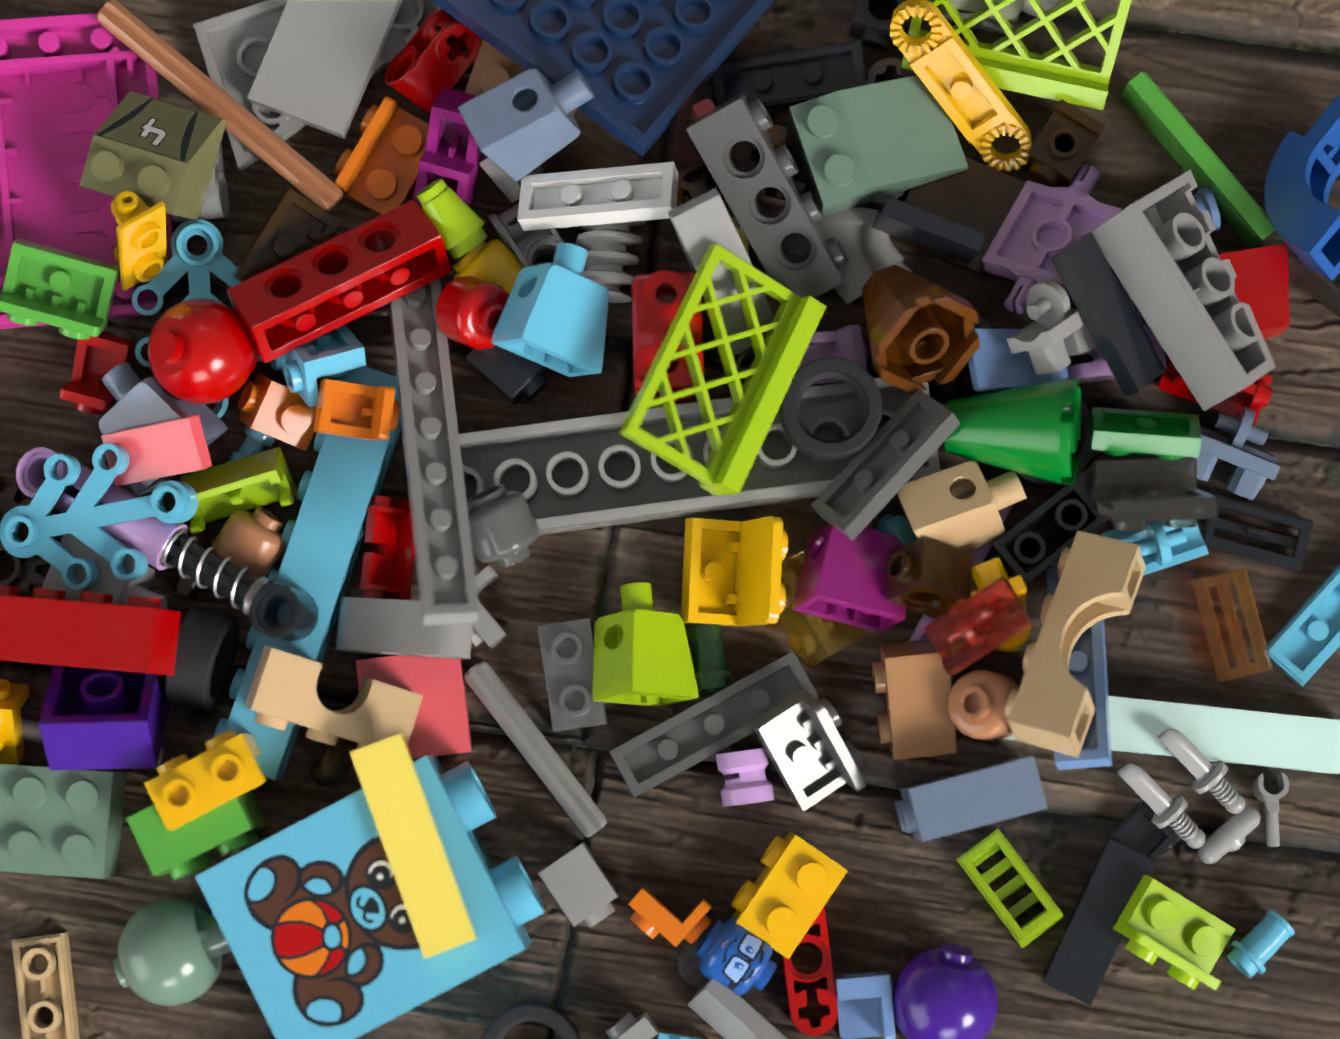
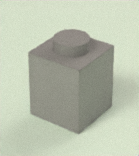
[538,842,619,928]

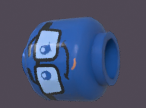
[695,916,777,996]

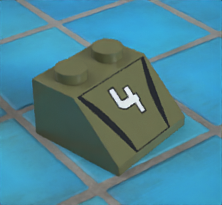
[79,91,227,220]

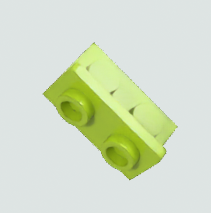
[1113,874,1235,991]

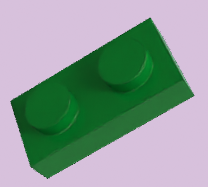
[1090,407,1202,460]

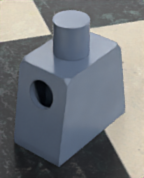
[458,68,594,182]
[99,362,228,496]

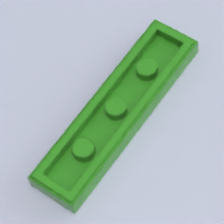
[1120,71,1275,249]

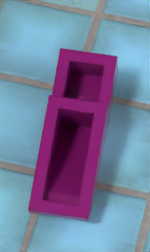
[414,87,483,261]

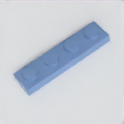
[1046,567,1112,770]

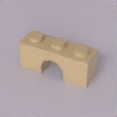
[244,645,424,750]

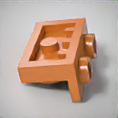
[334,96,429,216]

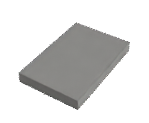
[247,0,403,139]

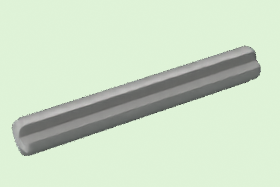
[464,661,607,837]

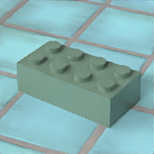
[0,763,127,879]

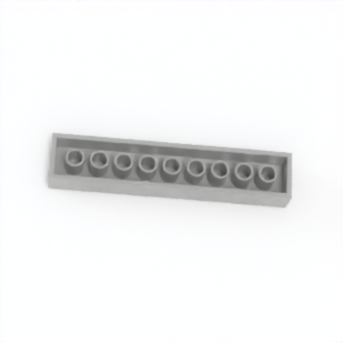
[403,378,941,536]

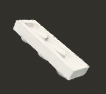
[517,162,679,231]

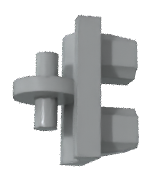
[1006,280,1097,375]

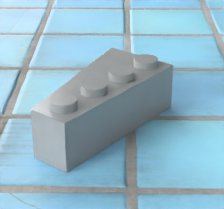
[1091,170,1276,411]

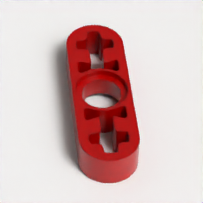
[782,906,838,1036]

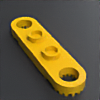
[890,0,1032,172]

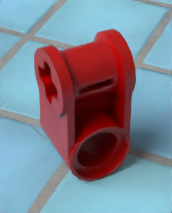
[385,9,481,113]

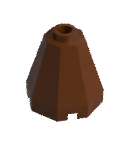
[862,265,980,394]

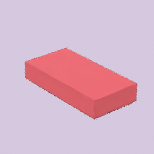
[101,414,212,487]

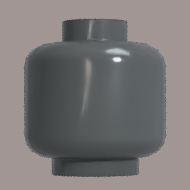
[467,484,540,568]

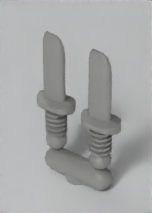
[1117,728,1261,864]

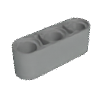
[335,597,473,659]

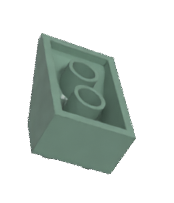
[788,75,968,217]

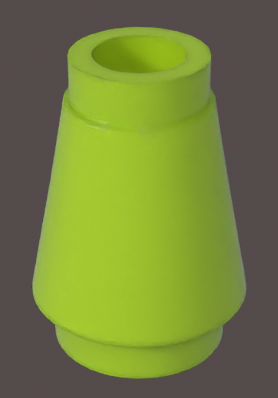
[416,178,488,259]

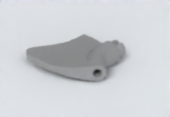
[783,207,912,306]

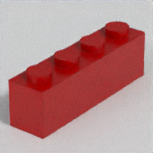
[0,585,181,676]

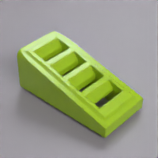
[956,828,1064,948]

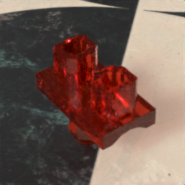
[924,577,1033,675]

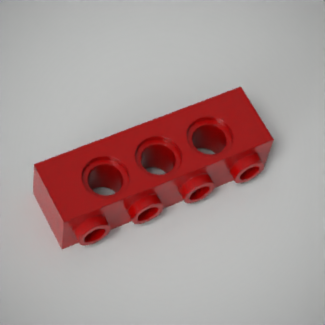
[227,199,452,364]

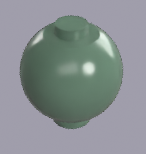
[113,899,232,1006]

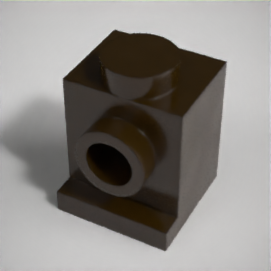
[1025,99,1105,188]

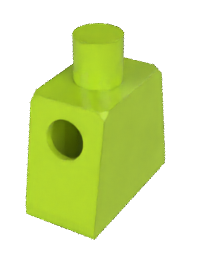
[592,582,699,707]

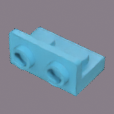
[269,325,366,407]

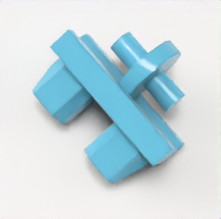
[1100,504,1209,575]

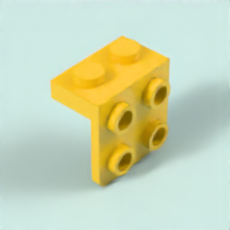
[681,516,788,627]

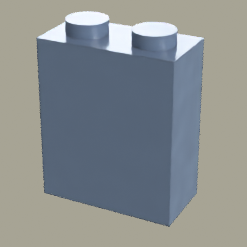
[894,756,1048,842]

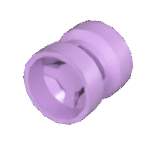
[716,748,774,807]

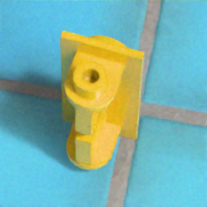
[111,191,167,291]

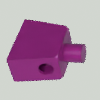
[792,519,906,633]

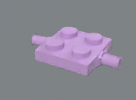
[982,164,1122,314]

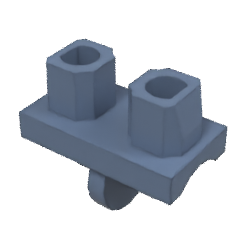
[1181,407,1281,500]

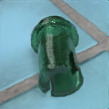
[689,624,732,692]

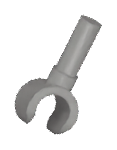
[1252,772,1290,847]

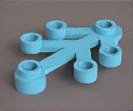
[132,219,263,418]
[0,444,198,590]

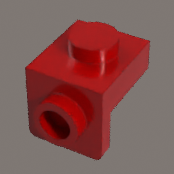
[59,332,135,414]

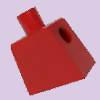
[1218,243,1290,343]

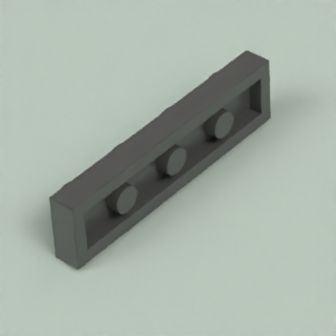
[609,651,818,798]

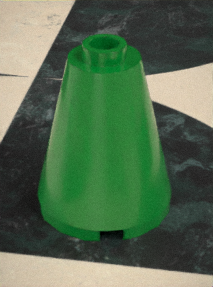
[944,378,1082,485]

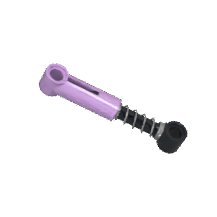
[16,447,319,641]

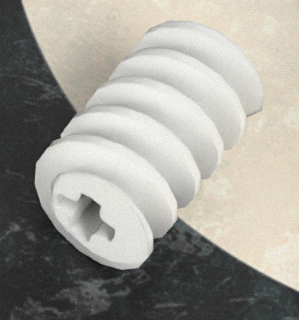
[576,220,646,303]

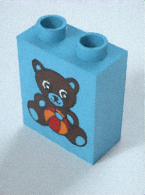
[195,755,545,1039]

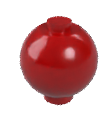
[148,299,258,404]

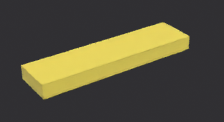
[350,733,477,959]

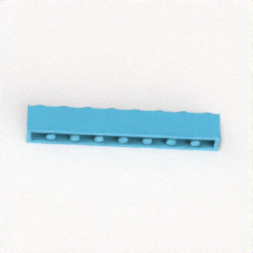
[213,366,402,780]

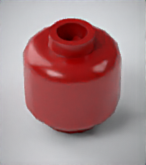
[436,276,509,350]

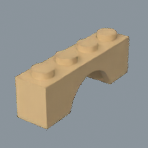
[1005,531,1146,758]

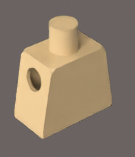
[897,461,1026,554]

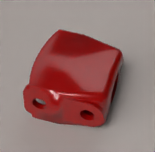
[631,270,704,404]

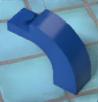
[1264,96,1340,281]

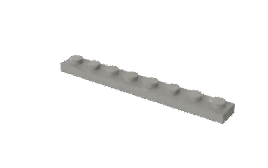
[389,278,480,626]

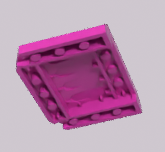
[0,13,173,329]

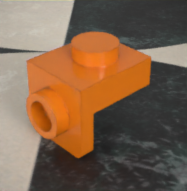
[238,372,317,451]
[313,379,400,441]
[628,886,712,947]

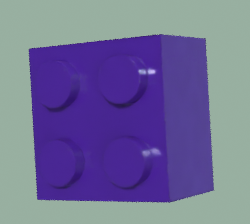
[39,665,170,771]

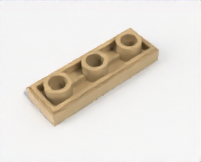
[12,932,80,1039]

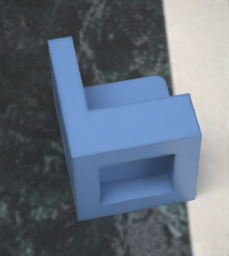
[834,971,896,1039]

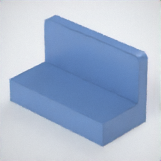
[963,329,1068,391]

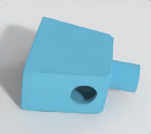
[491,243,609,377]

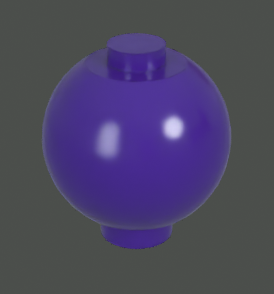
[892,943,998,1039]

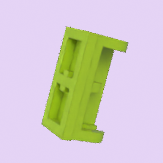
[180,447,298,534]

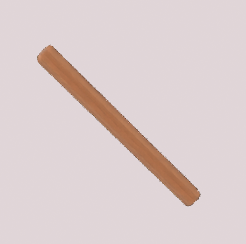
[97,0,343,213]

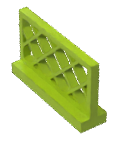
[901,0,1132,110]
[619,243,827,496]

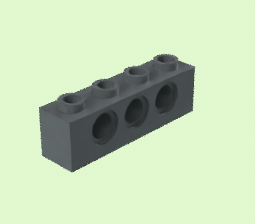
[686,91,849,298]

